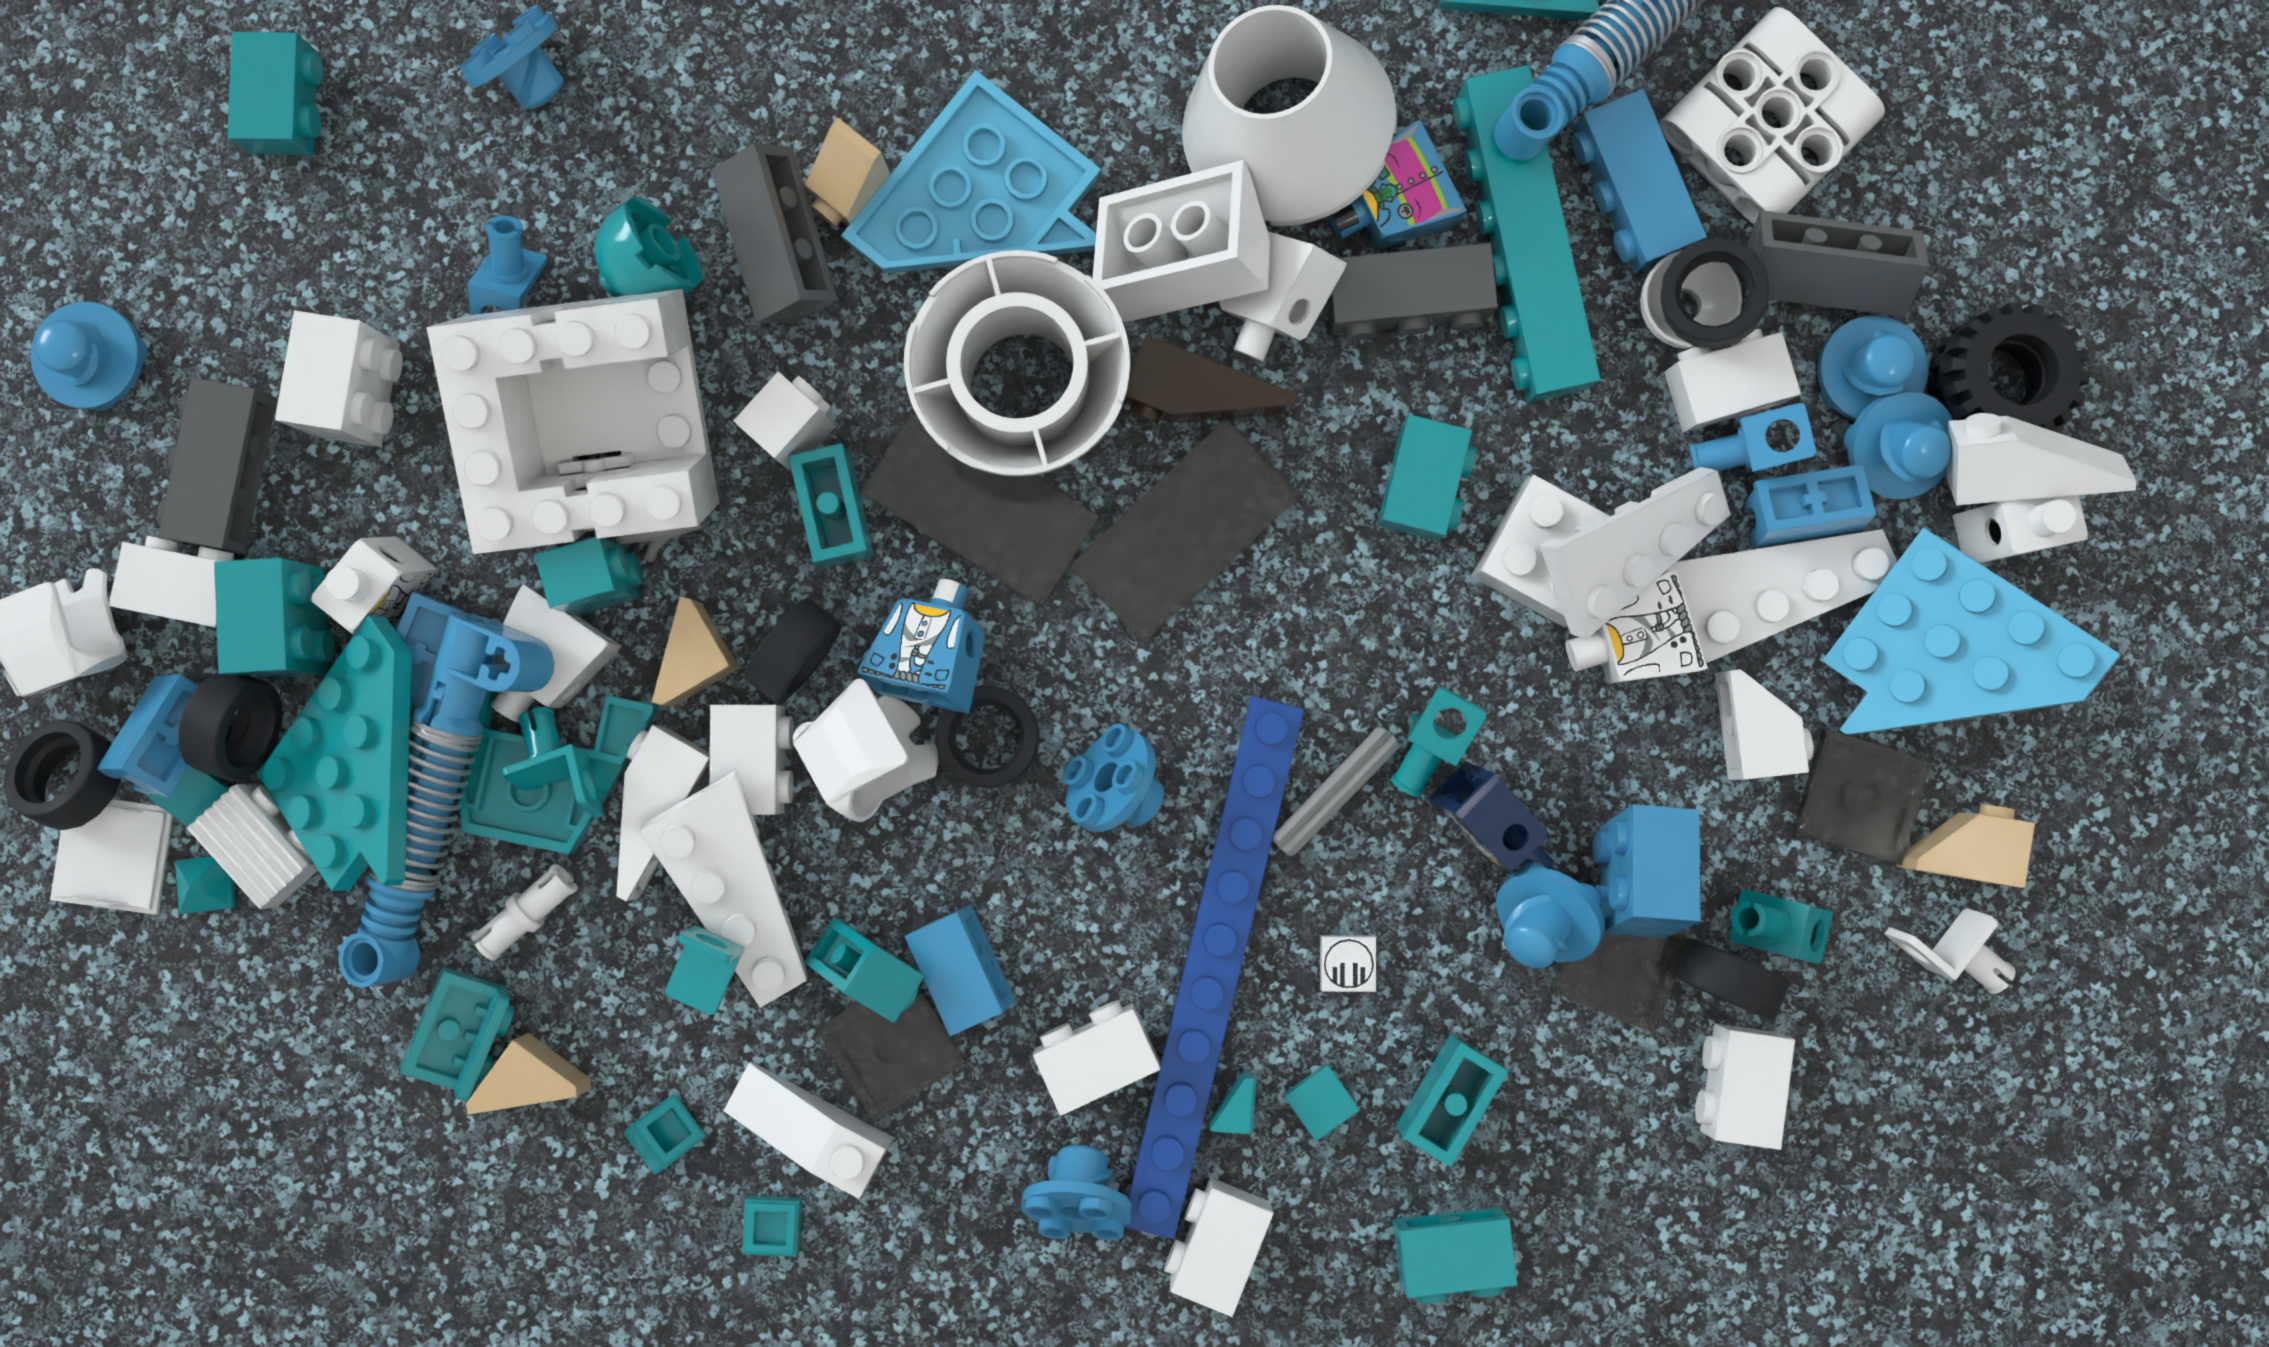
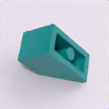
[804,917,924,1023]

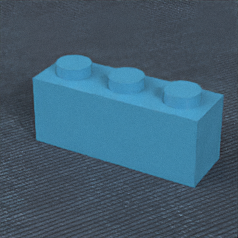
[1571,88,1707,274]

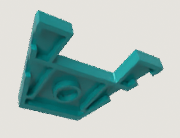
[458,690,658,854]

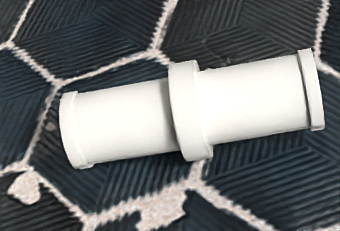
[471,864,578,961]

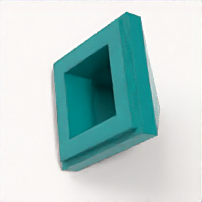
[174,856,237,914]

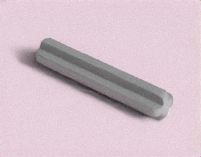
[1272,727,1400,856]

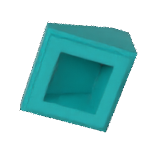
[145,766,230,826]
[1208,1070,1256,1134]
[623,1093,706,1175]

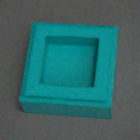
[1283,1063,1360,1142]
[742,1195,802,1257]

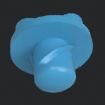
[460,4,564,109]
[30,302,148,411]
[1817,315,1929,421]
[1844,389,1953,500]
[1063,723,1164,832]
[1496,862,1605,969]
[1021,1145,1132,1240]

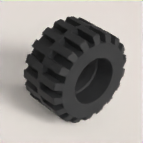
[1927,302,2090,431]

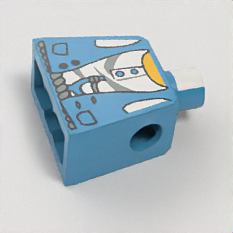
[857,579,985,714]

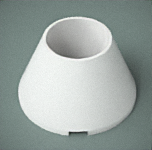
[1182,5,1397,226]
[904,250,1130,476]

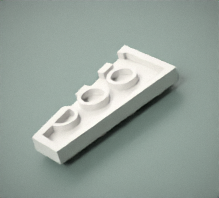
[1539,467,1731,639]
[1663,529,1897,663]
[639,769,808,1008]

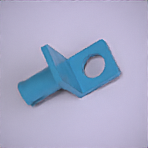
[467,216,547,315]
[1690,403,1816,475]

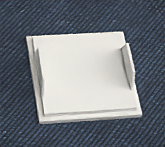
[50,799,174,915]

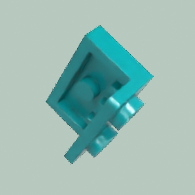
[399,966,514,1102]

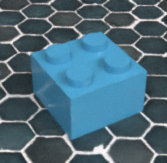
[1592,804,1701,938]

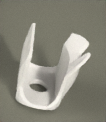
[0,568,128,697]
[793,679,938,822]

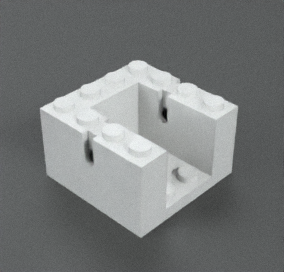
[427,289,719,554]

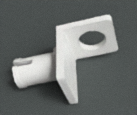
[1884,908,2016,994]

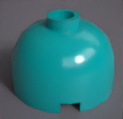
[594,197,703,297]

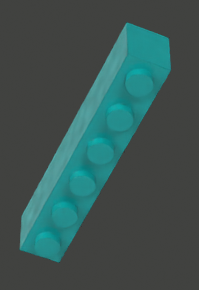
[1453,65,1601,403]

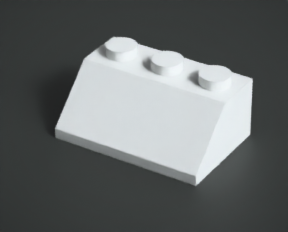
[1092,160,1270,323]

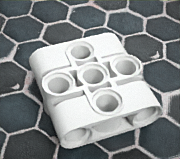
[1659,7,1885,225]

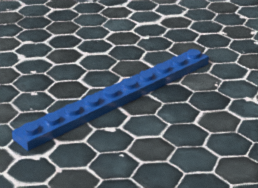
[1125,696,1304,1239]

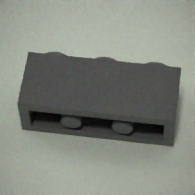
[711,143,838,324]
[1742,211,1929,317]
[1327,243,1498,340]
[157,377,277,554]

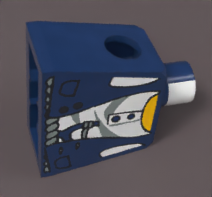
[1428,761,1554,873]

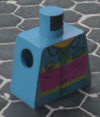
[1328,120,1467,249]

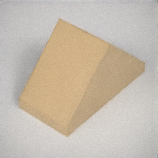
[652,596,739,706]
[466,1033,591,1115]

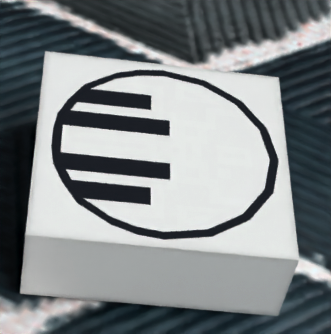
[1320,935,1376,992]

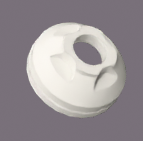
[1640,250,1742,349]

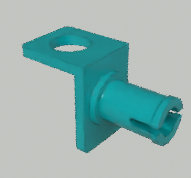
[1391,687,1486,797]
[502,707,604,818]
[1730,890,1833,964]
[665,925,745,1015]

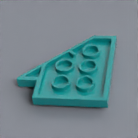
[257,614,412,891]

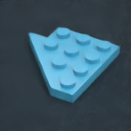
[841,70,1102,274]
[1822,527,2121,736]

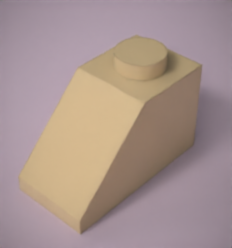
[805,118,890,228]
[1896,804,2035,888]

